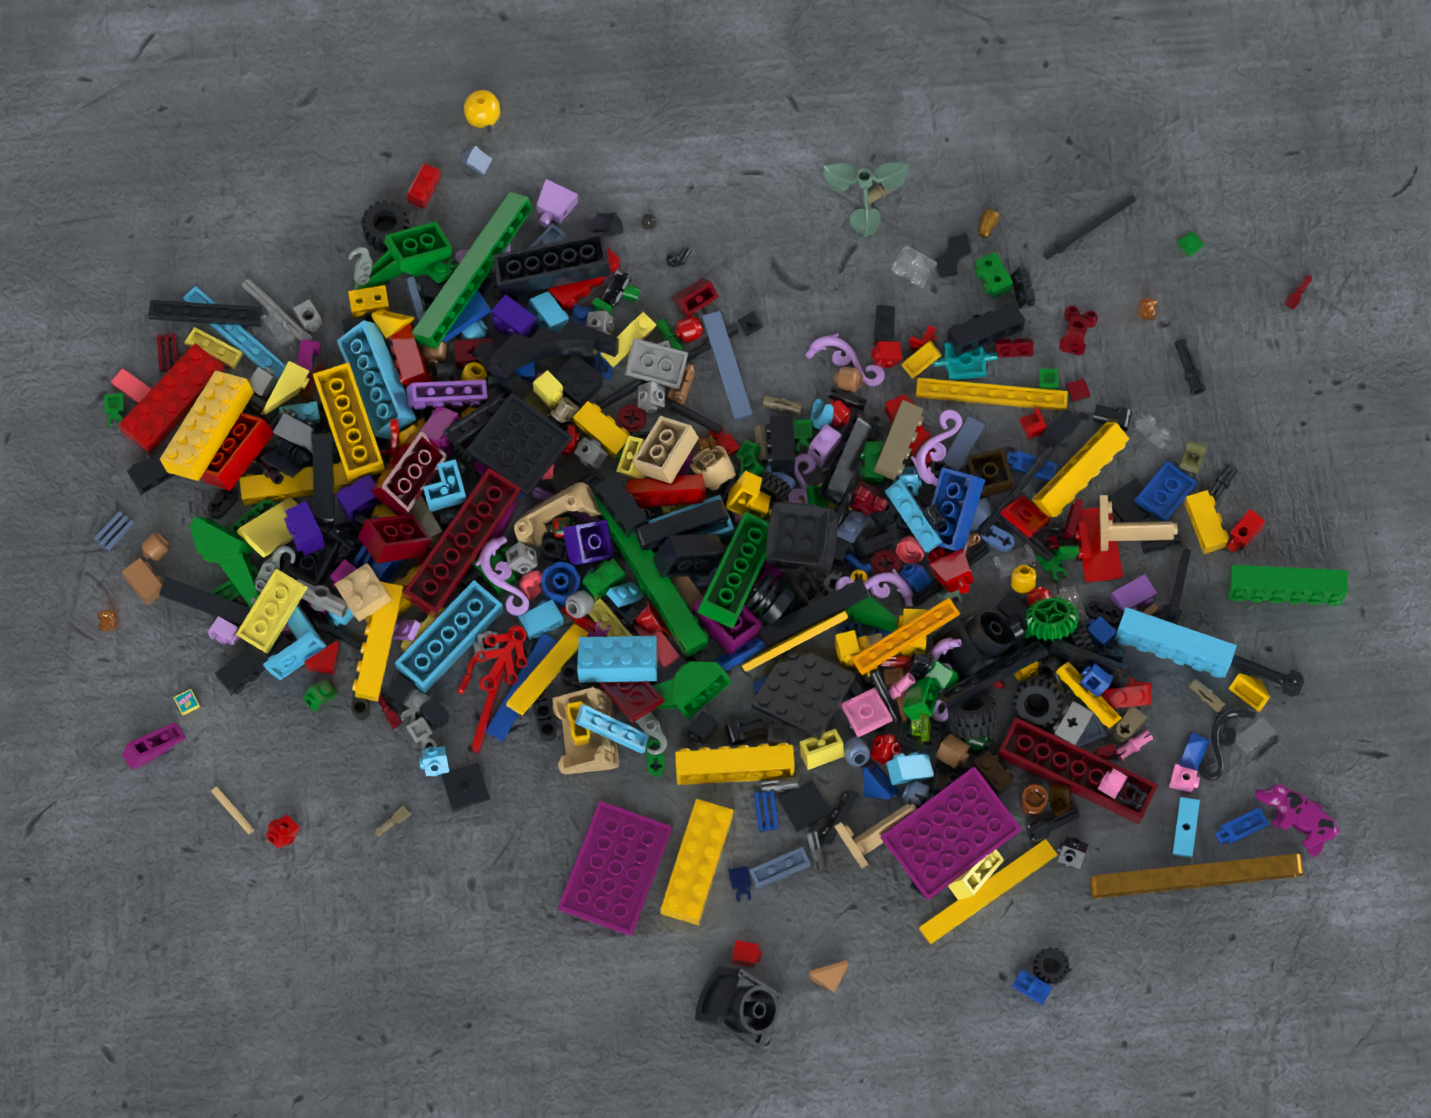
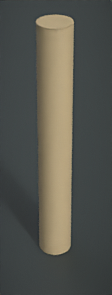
[211,787,255,835]

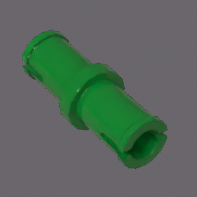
[656,318,685,351]

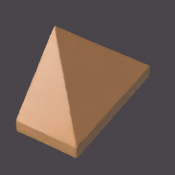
[809,960,848,993]

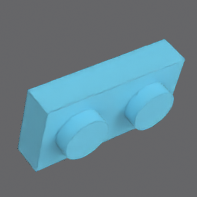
[606,582,644,607]

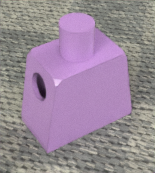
[537,179,578,227]
[808,424,842,468]

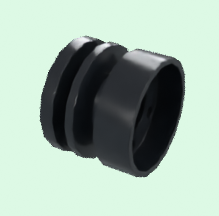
[744,574,795,626]

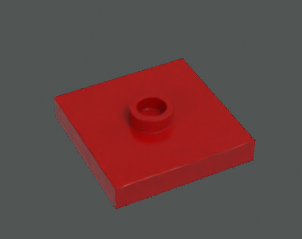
[1000,495,1051,538]

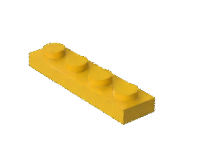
[1056,662,1122,729]

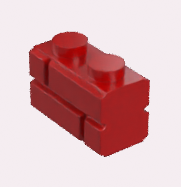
[407,163,441,209]

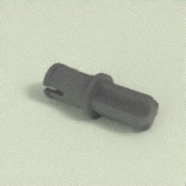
[761,776,800,792]
[807,831,828,871]

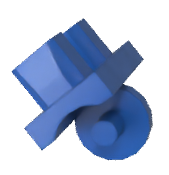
[1012,969,1053,1006]

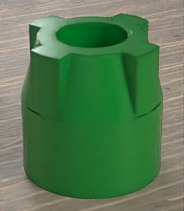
[622,285,640,302]

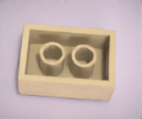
[632,416,699,484]

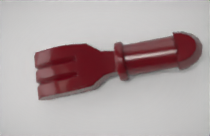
[1285,274,1312,310]
[378,693,403,730]

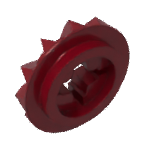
[617,404,647,434]
[870,549,901,575]

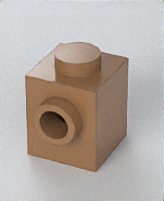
[936,734,970,769]

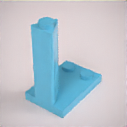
[263,603,327,680]

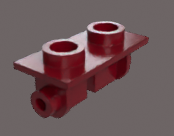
[994,337,1034,358]

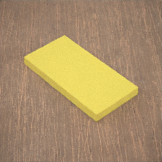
[237,497,298,558]
[236,569,308,654]

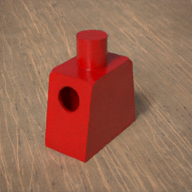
[1225,509,1265,553]
[930,548,974,594]

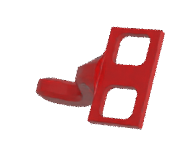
[379,418,400,457]

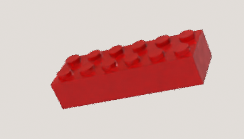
[119,343,225,455]

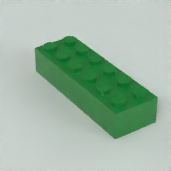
[698,512,769,629]
[1227,565,1348,606]

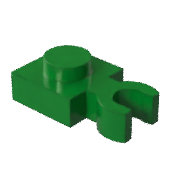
[427,259,459,284]
[104,393,125,427]
[793,420,812,453]
[1036,548,1067,583]

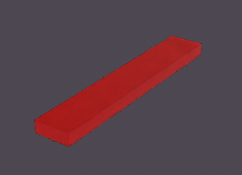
[472,641,508,753]

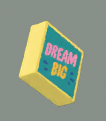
[174,689,200,716]

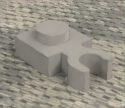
[401,689,431,724]
[406,716,437,750]

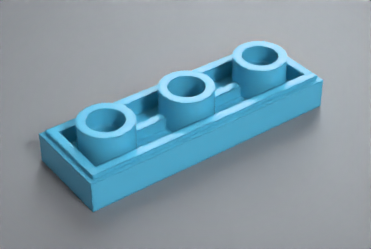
[1172,797,1200,858]

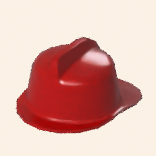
[636,601,673,636]

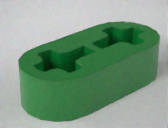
[646,739,665,777]

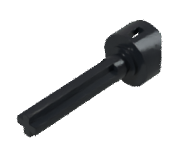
[1231,655,1304,697]

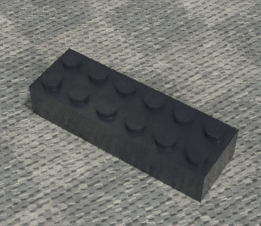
[493,232,612,298]

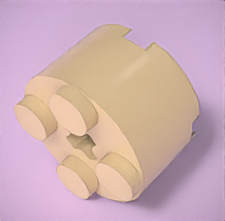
[690,446,736,490]

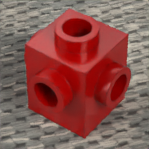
[870,734,902,765]
[265,814,300,849]

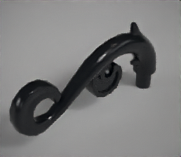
[1199,706,1256,781]

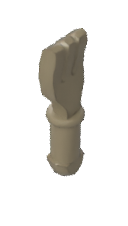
[374,805,411,836]

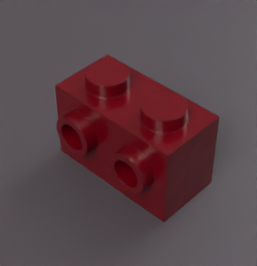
[672,278,719,316]

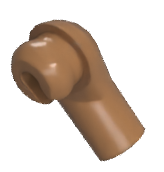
[964,533,980,555]

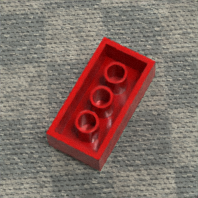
[201,413,274,491]

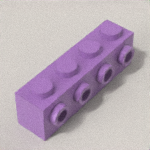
[406,380,487,409]

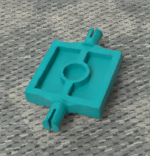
[933,343,998,381]

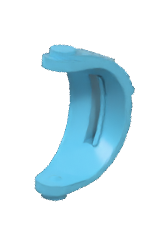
[810,399,833,430]

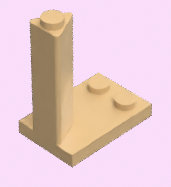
[1100,495,1177,551]
[835,804,917,869]

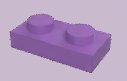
[392,619,421,641]

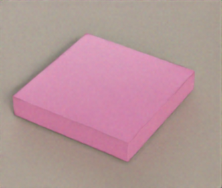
[841,687,893,737]

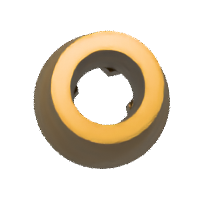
[978,209,999,238]

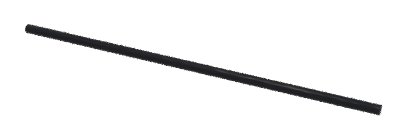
[475,326,739,478]

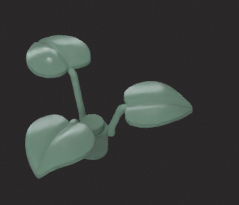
[824,162,909,237]

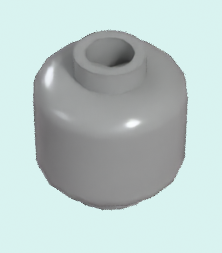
[565,590,594,618]

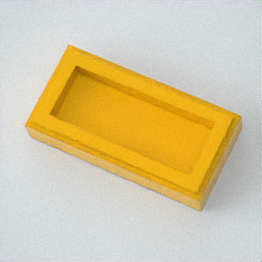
[901,340,942,379]

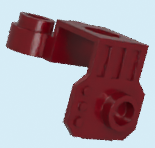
[1059,306,1098,356]
[850,481,888,516]

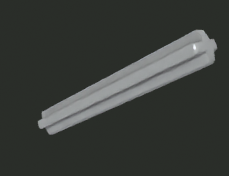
[242,279,312,341]

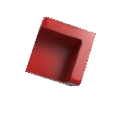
[1019,407,1047,440]

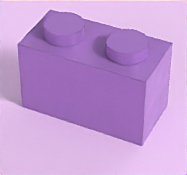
[1110,574,1157,617]

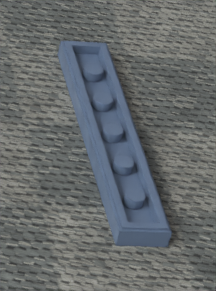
[702,311,753,421]

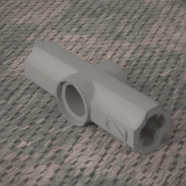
[297,579,349,618]

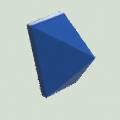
[1179,733,1210,771]
[863,763,900,799]

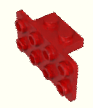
[1074,507,1123,583]

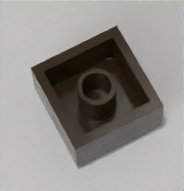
[965,448,1014,498]

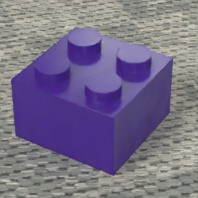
[491,295,536,338]
[336,475,382,525]
[284,501,325,556]
[563,520,614,565]

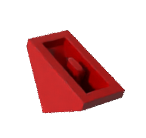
[304,641,340,675]

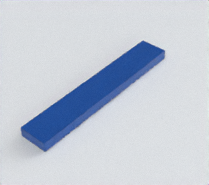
[486,634,558,741]

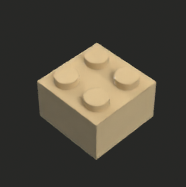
[335,563,392,621]

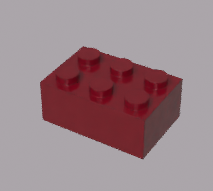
[358,513,432,563]

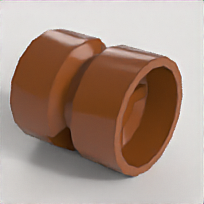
[1020,785,1048,816]

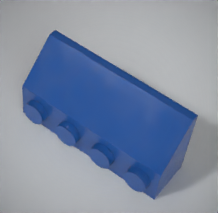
[928,467,985,551]

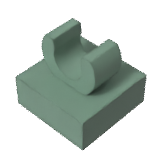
[936,588,962,602]

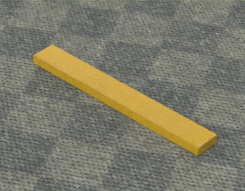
[916,378,1068,411]
[919,839,1057,945]

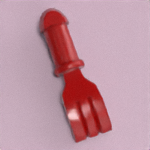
[457,656,477,695]

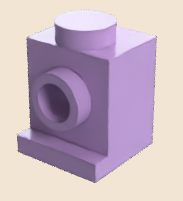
[208,616,240,646]

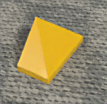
[372,310,414,339]
[1228,673,1270,712]

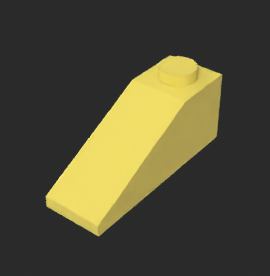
[600,312,656,368]
[262,361,310,415]
[948,849,1004,900]

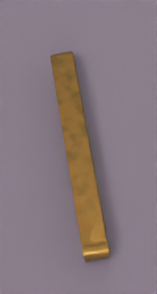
[1089,854,1304,898]

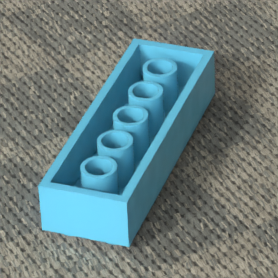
[337,320,416,439]
[395,580,503,694]
[1115,607,1237,678]

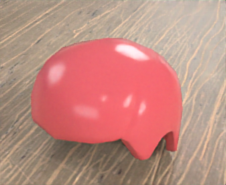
[896,536,925,564]
[519,570,543,601]

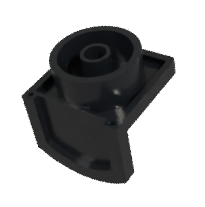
[932,608,1018,682]
[695,966,782,1048]

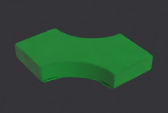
[736,440,764,477]

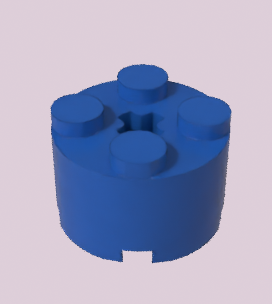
[541,562,581,606]

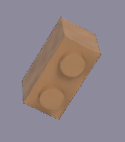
[121,558,164,606]

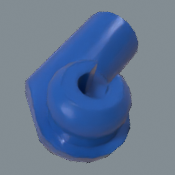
[845,553,872,576]

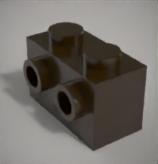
[972,750,1013,797]

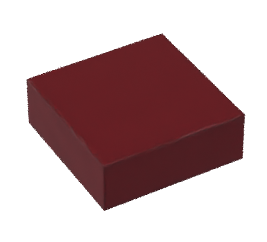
[1066,378,1091,403]

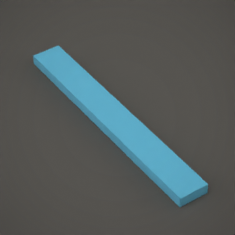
[182,286,286,384]

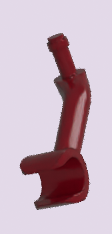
[1045,536,1081,562]

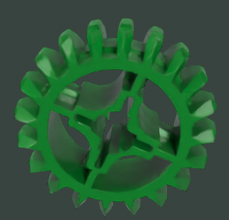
[1025,596,1078,641]

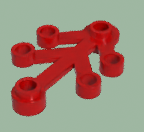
[474,625,527,691]

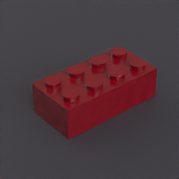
[370,431,448,516]

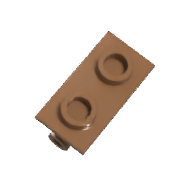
[667,364,696,405]

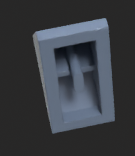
[970,497,997,533]

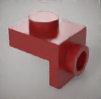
[909,325,938,352]
[561,425,579,455]

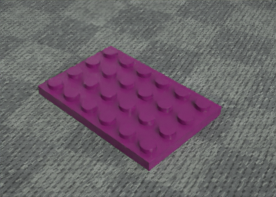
[880,766,1022,901]
[558,801,673,937]

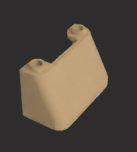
[514,482,601,549]
[552,687,619,775]

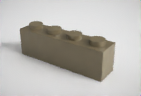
[873,400,924,480]
[402,495,443,549]

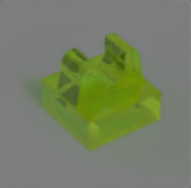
[911,714,930,741]

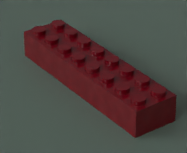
[403,468,521,618]
[998,717,1158,824]

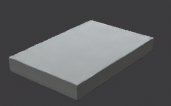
[624,338,689,389]

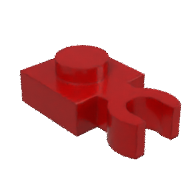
[710,424,740,457]

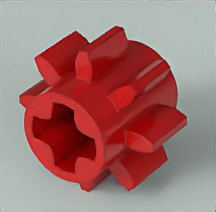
[927,547,950,567]

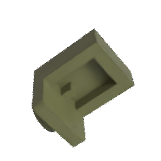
[1180,441,1207,474]

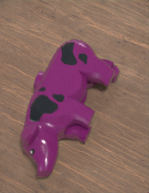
[1255,784,1340,857]

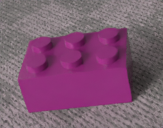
[691,597,762,655]

